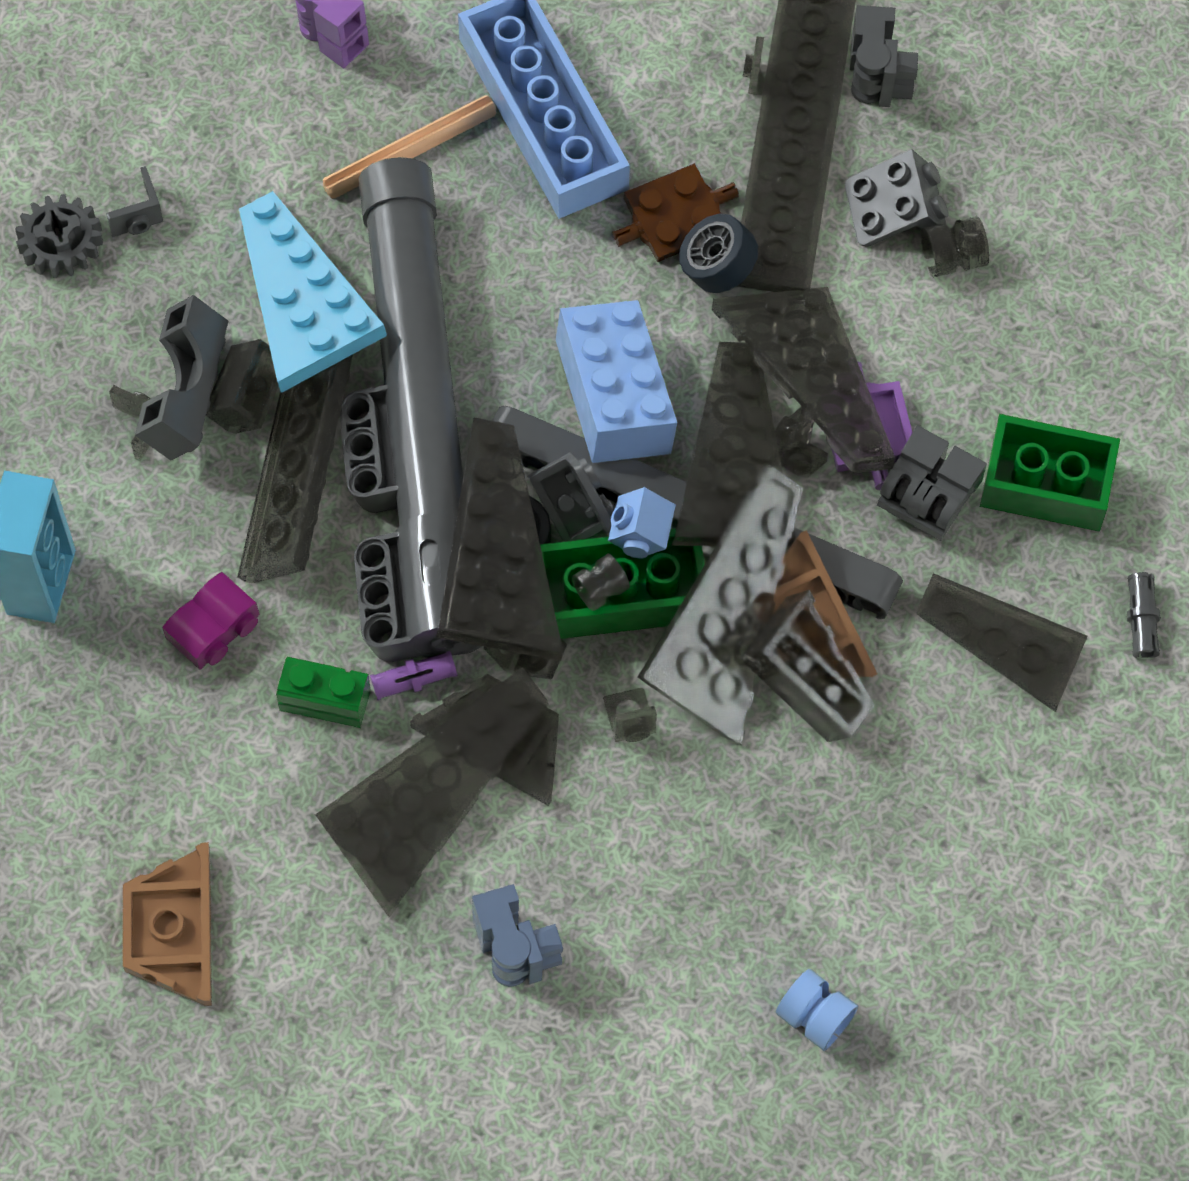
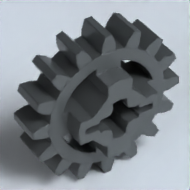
[15,194,103,278]

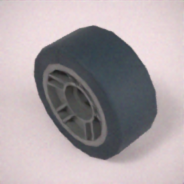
[679,214,758,293]

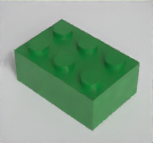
[979,414,1120,532]

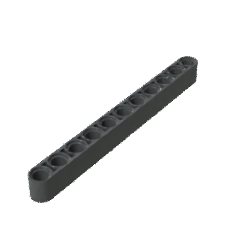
[481,406,903,619]

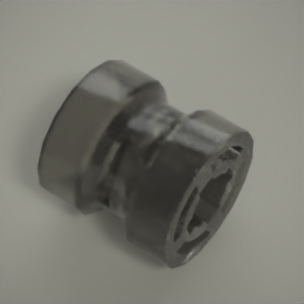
[572,554,630,611]

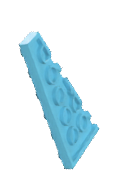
[239,191,387,393]

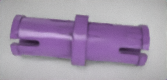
[370,651,458,700]

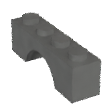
[135,295,229,460]

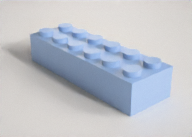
[458,0,630,219]

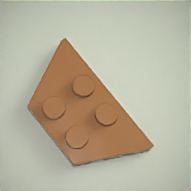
[749,530,877,677]
[123,842,212,1006]

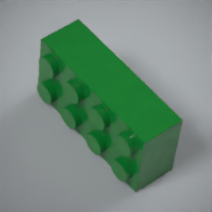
[534,526,711,641]

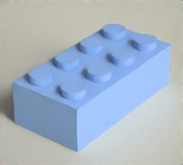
[555,300,677,463]

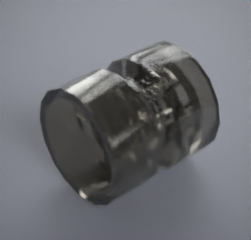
[921,216,989,278]

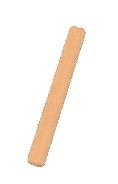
[322,95,496,199]

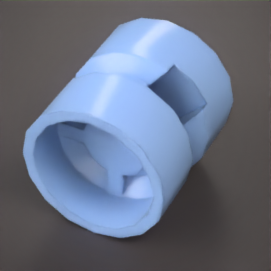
[775,969,858,1051]

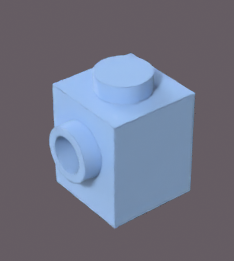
[608,487,676,558]

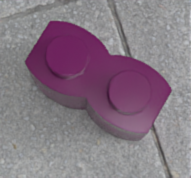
[162,572,260,670]

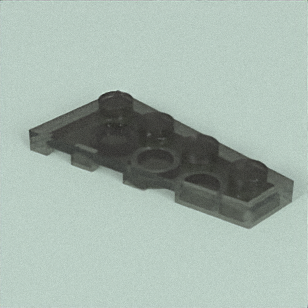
[916,573,1088,712]

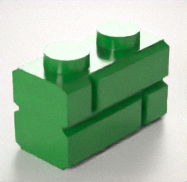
[276,656,371,728]

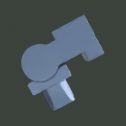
[472,884,563,987]

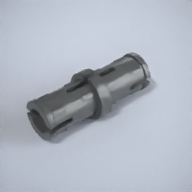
[1127,572,1161,658]

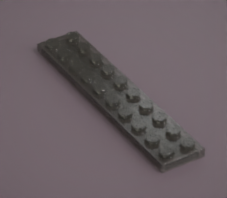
[736,0,856,297]

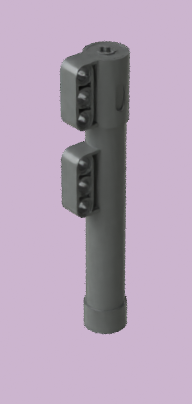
[339,157,487,662]

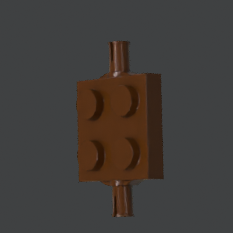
[612,163,739,262]

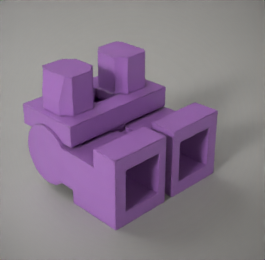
[296,0,369,69]

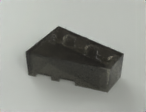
[739,590,875,742]

